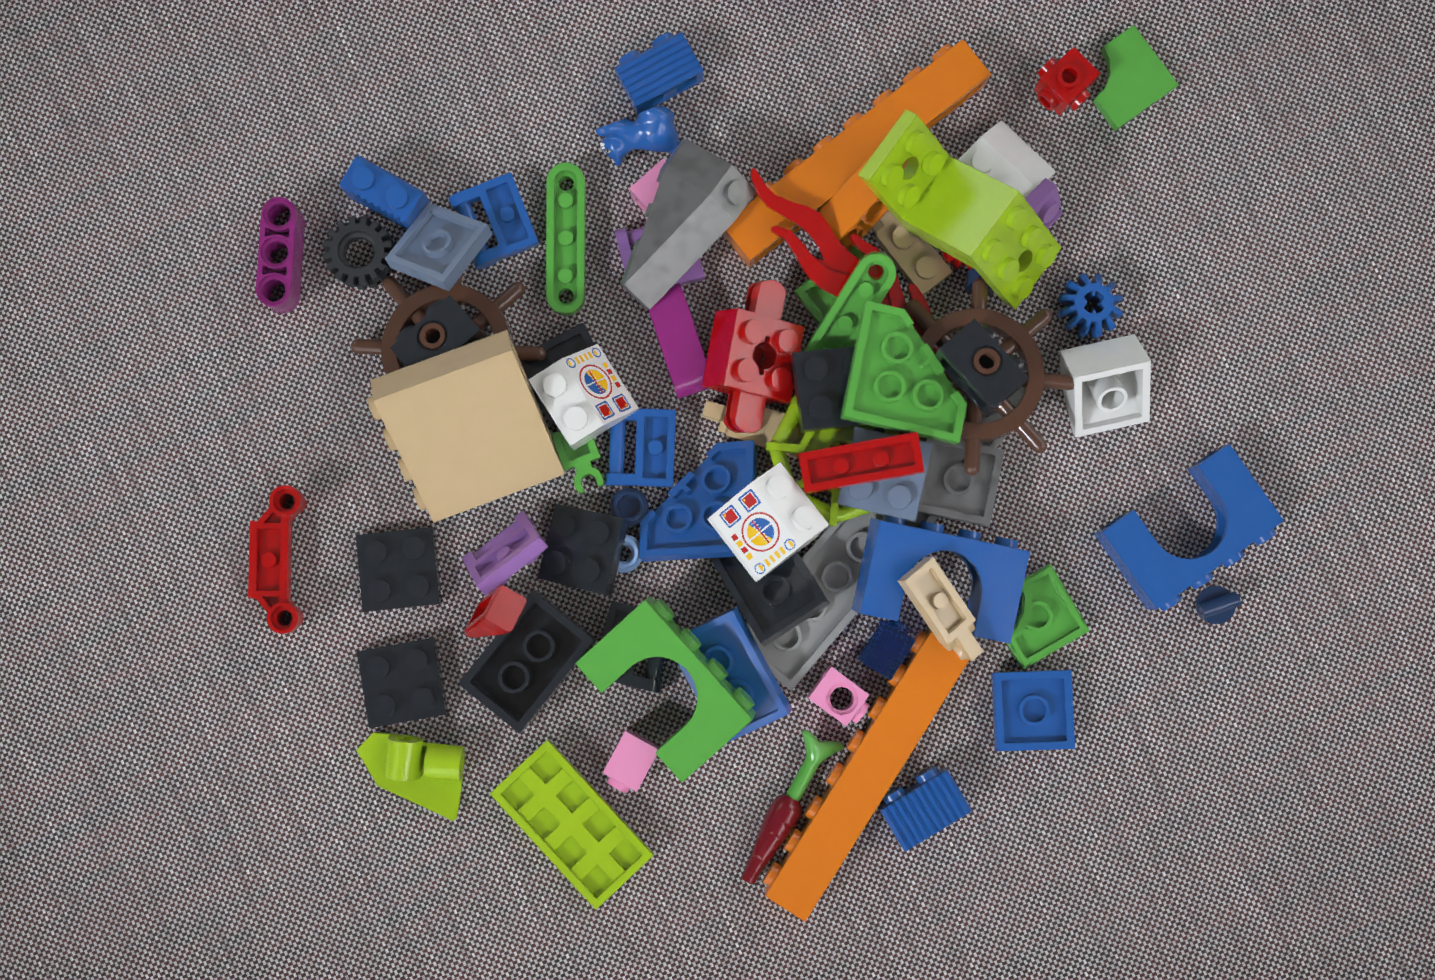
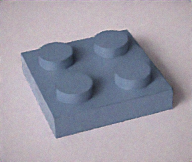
[385,203,492,291]
[837,427,933,522]

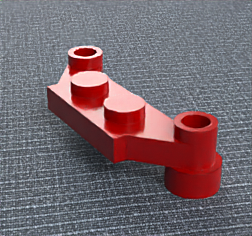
[248,485,306,634]

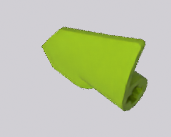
[356,731,465,821]

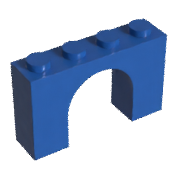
[1094,444,1284,611]
[852,515,1030,644]

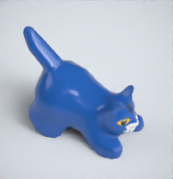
[596,106,679,166]

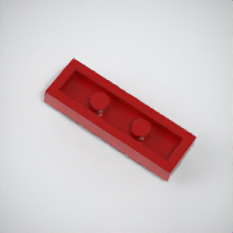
[798,432,925,494]

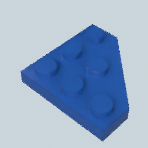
[639,440,758,562]

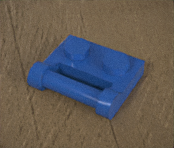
[449,172,540,270]
[604,409,676,488]

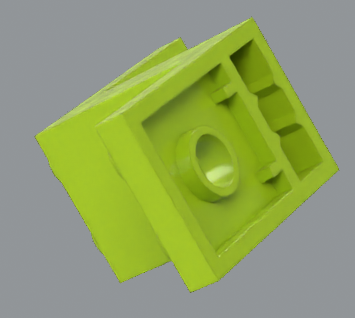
[858,109,1061,310]

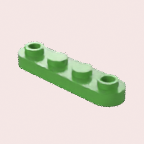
[546,163,586,316]
[803,251,896,351]

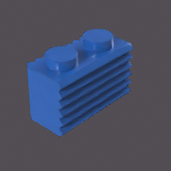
[614,31,704,115]
[340,155,431,230]
[878,765,972,851]

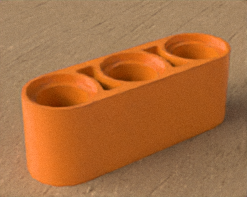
[819,154,907,250]

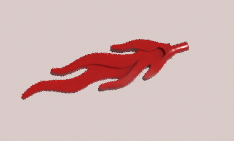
[750,168,939,354]

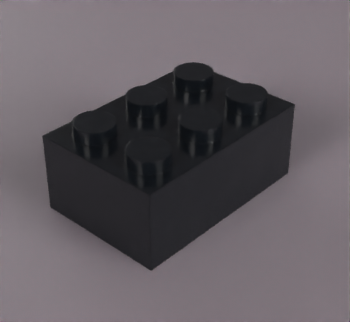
[458,590,598,733]

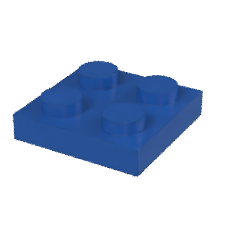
[991,670,1075,751]

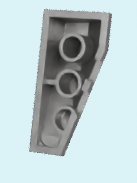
[620,139,756,310]

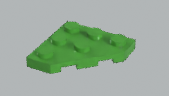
[840,300,967,445]

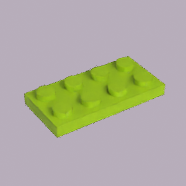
[490,739,654,910]

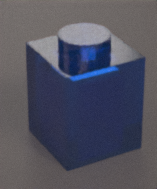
[855,619,916,680]

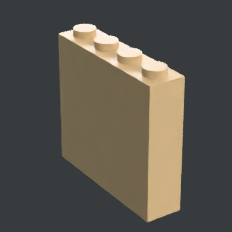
[367,330,565,523]

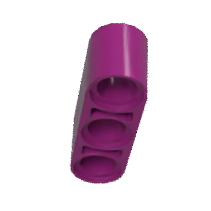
[256,196,305,314]
[648,283,708,399]

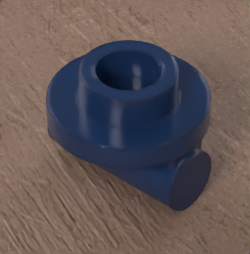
[1195,586,1241,624]

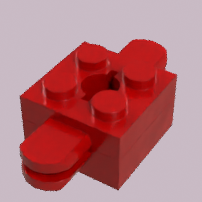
[702,280,804,433]

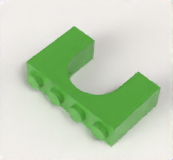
[575,596,756,782]

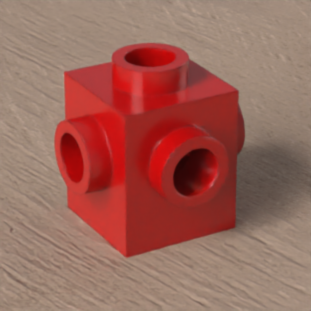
[1034,47,1101,116]

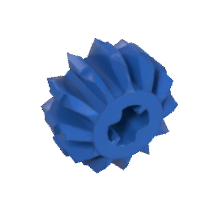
[1057,273,1123,339]

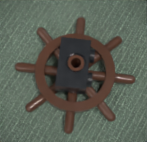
[351,274,547,416]
[899,278,1074,476]

